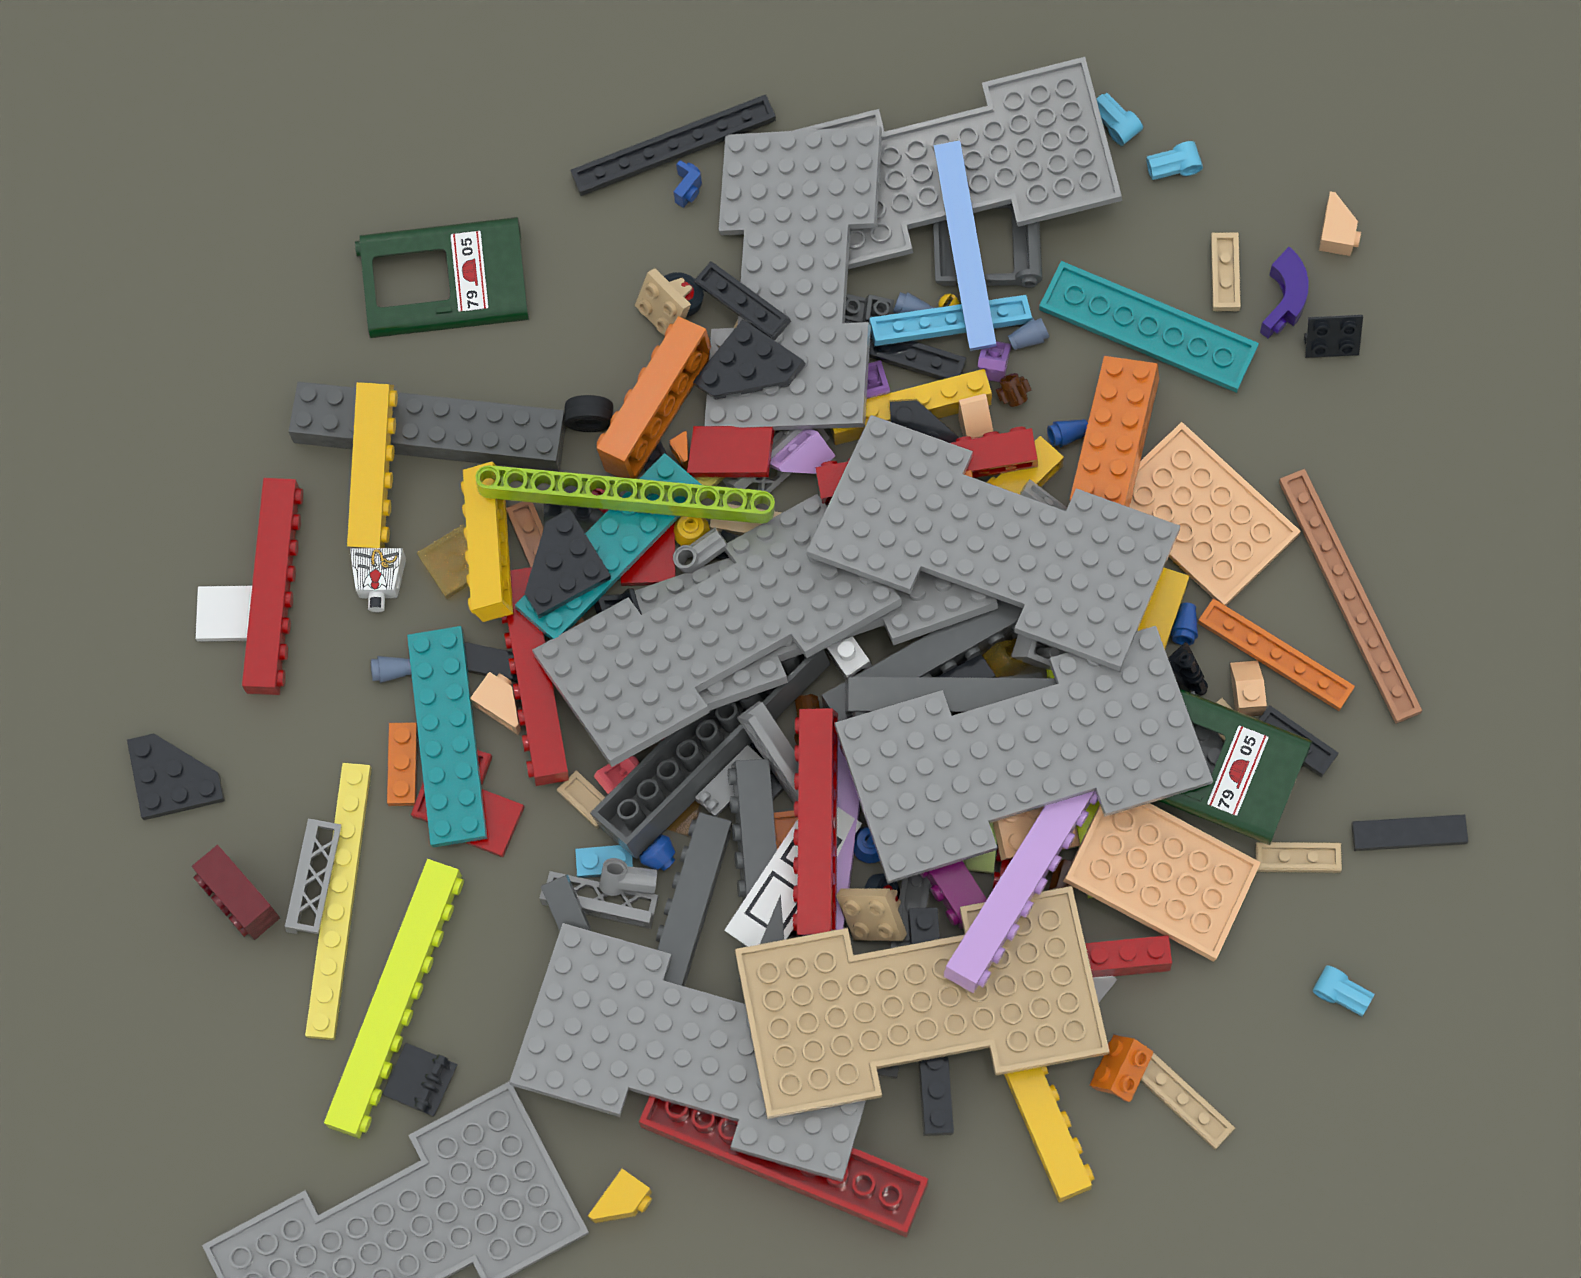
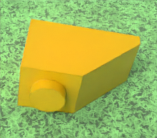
[588,1169,652,1223]

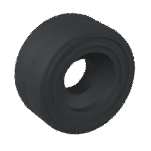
[564,395,613,432]

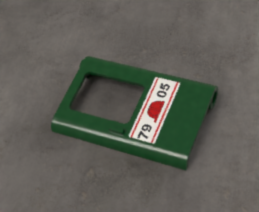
[355,217,529,338]
[1158,689,1312,845]

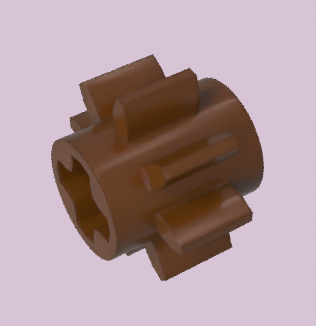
[996,373,1032,407]

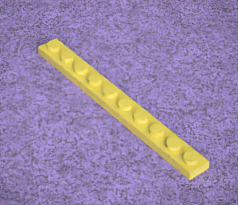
[305,763,371,1040]

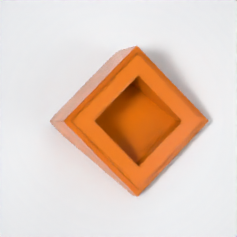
[669,431,689,471]

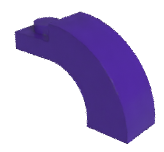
[1260,247,1309,339]

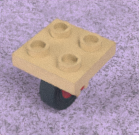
[635,268,704,336]
[836,874,907,941]

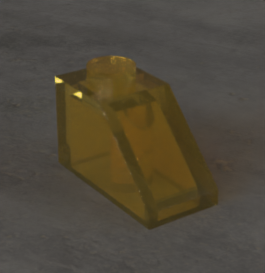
[982,638,1032,678]

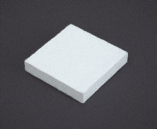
[196,586,252,642]

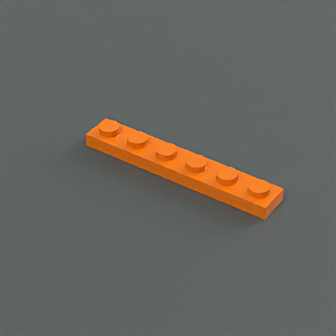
[1198,598,1355,711]

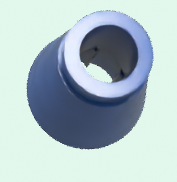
[1047,419,1088,448]
[1170,603,1198,645]

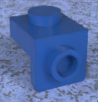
[674,160,702,208]

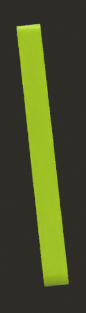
[475,465,775,524]

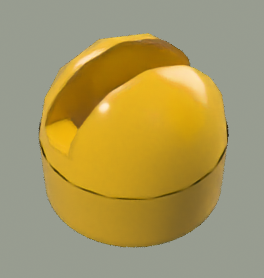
[938,294,960,308]

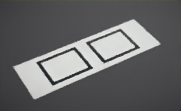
[724,807,862,947]

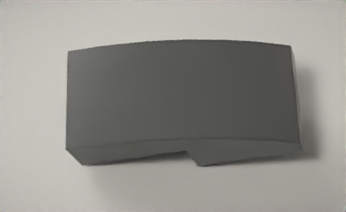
[845,294,894,323]

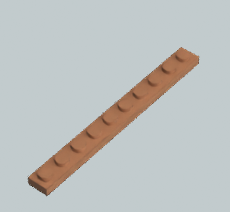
[1279,469,1422,724]

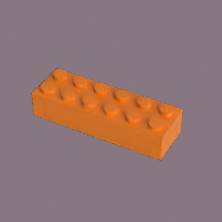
[596,316,711,479]
[1070,356,1159,507]

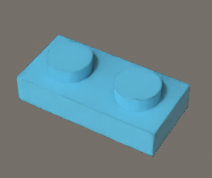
[575,845,633,878]

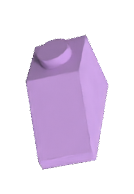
[770,429,835,474]

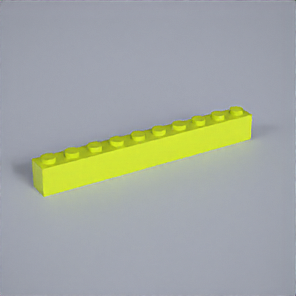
[324,859,464,1139]

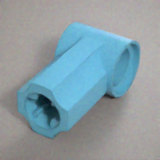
[1096,93,1143,146]
[1146,141,1203,180]
[1312,965,1375,1016]

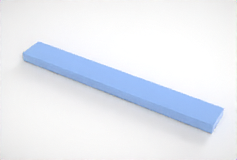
[934,141,997,351]

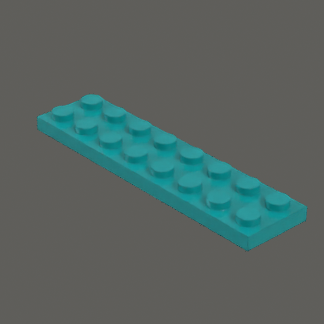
[1039,261,1259,393]
[515,453,702,639]
[407,626,488,848]

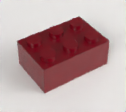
[191,844,280,940]

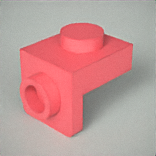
[594,756,639,794]

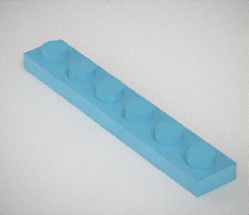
[869,295,1032,346]

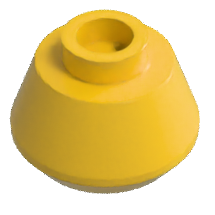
[674,516,710,546]

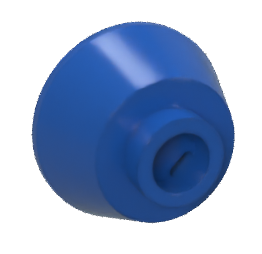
[853,826,880,863]
[639,835,675,871]

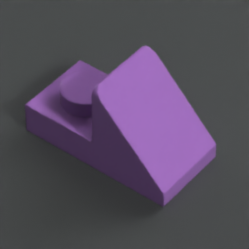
[978,341,1011,382]
[867,360,891,399]

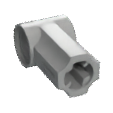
[673,527,728,573]
[599,858,657,896]

